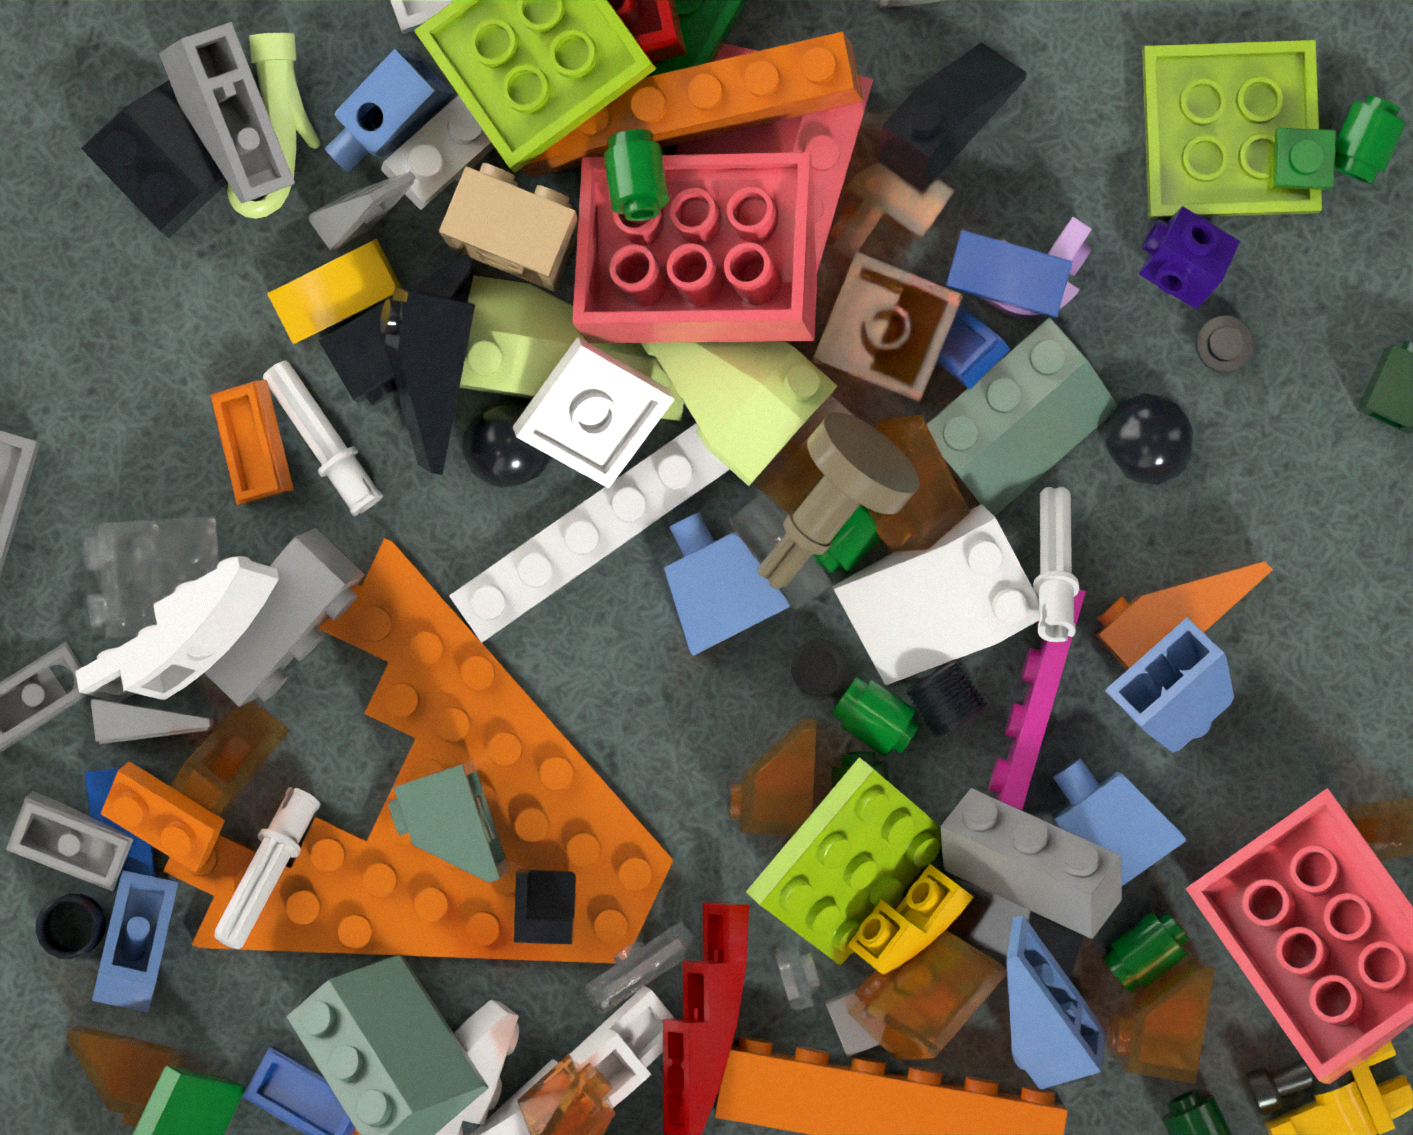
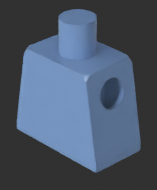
[325,49,454,172]
[664,512,790,656]
[1105,617,1234,753]
[1051,758,1187,886]

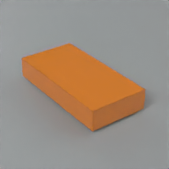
[210,380,294,505]

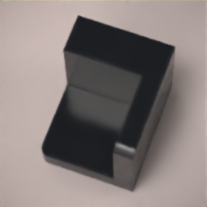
[514,869,576,944]

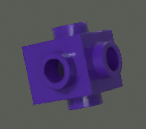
[1139,206,1240,310]

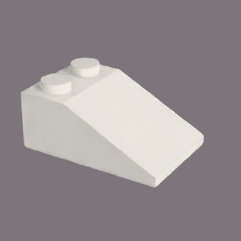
[832,504,1039,685]

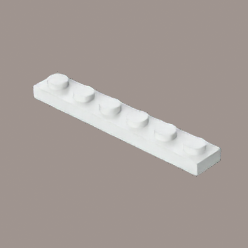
[449,423,730,643]

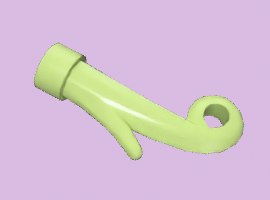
[227,33,321,219]

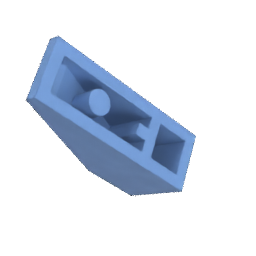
[1006,915,1106,1090]

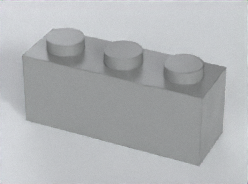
[204,528,365,707]
[941,788,1122,939]

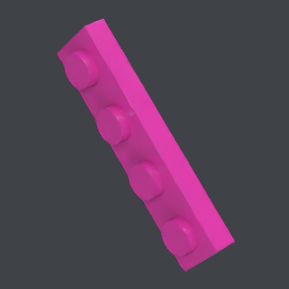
[988,590,1086,811]

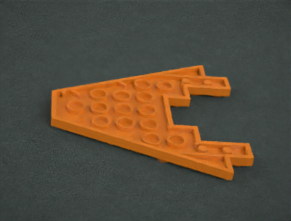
[163,538,674,964]

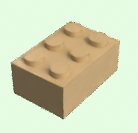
[439,163,578,292]

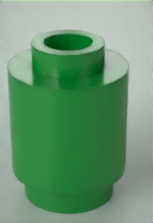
[1334,95,1406,184]
[603,129,669,221]
[811,504,891,574]
[831,676,920,757]
[1102,910,1190,993]

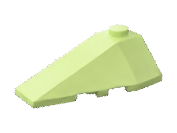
[459,275,684,422]
[641,341,838,486]

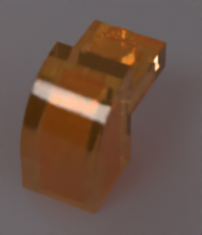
[829,163,954,265]

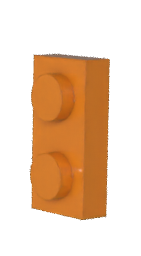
[100,761,225,873]

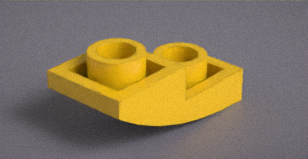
[267,238,402,344]
[847,864,974,975]

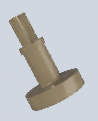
[757,412,920,590]

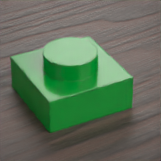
[1273,128,1336,190]

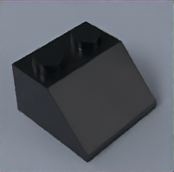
[81,80,228,238]

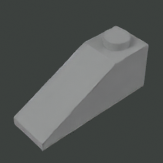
[159,22,295,204]

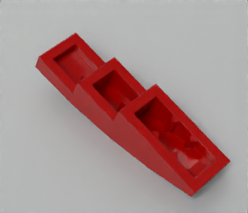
[663,902,749,1135]

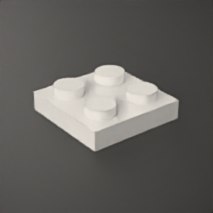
[513,337,674,488]

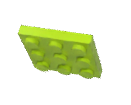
[414,0,656,173]
[1142,40,1322,219]
[746,757,942,966]

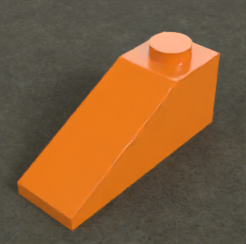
[1094,561,1273,671]

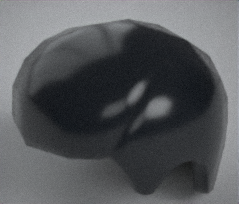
[1106,393,1193,485]
[463,400,552,488]

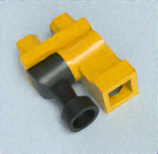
[1244,1041,1413,1135]

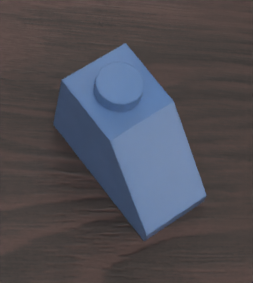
[92,870,179,1013]

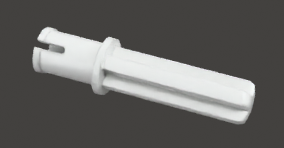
[263,360,384,516]
[1033,487,1079,642]
[215,787,320,949]

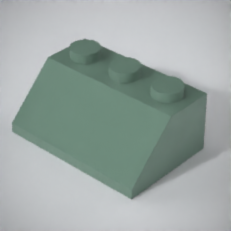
[916,317,1119,516]
[388,760,510,883]
[286,955,489,1135]

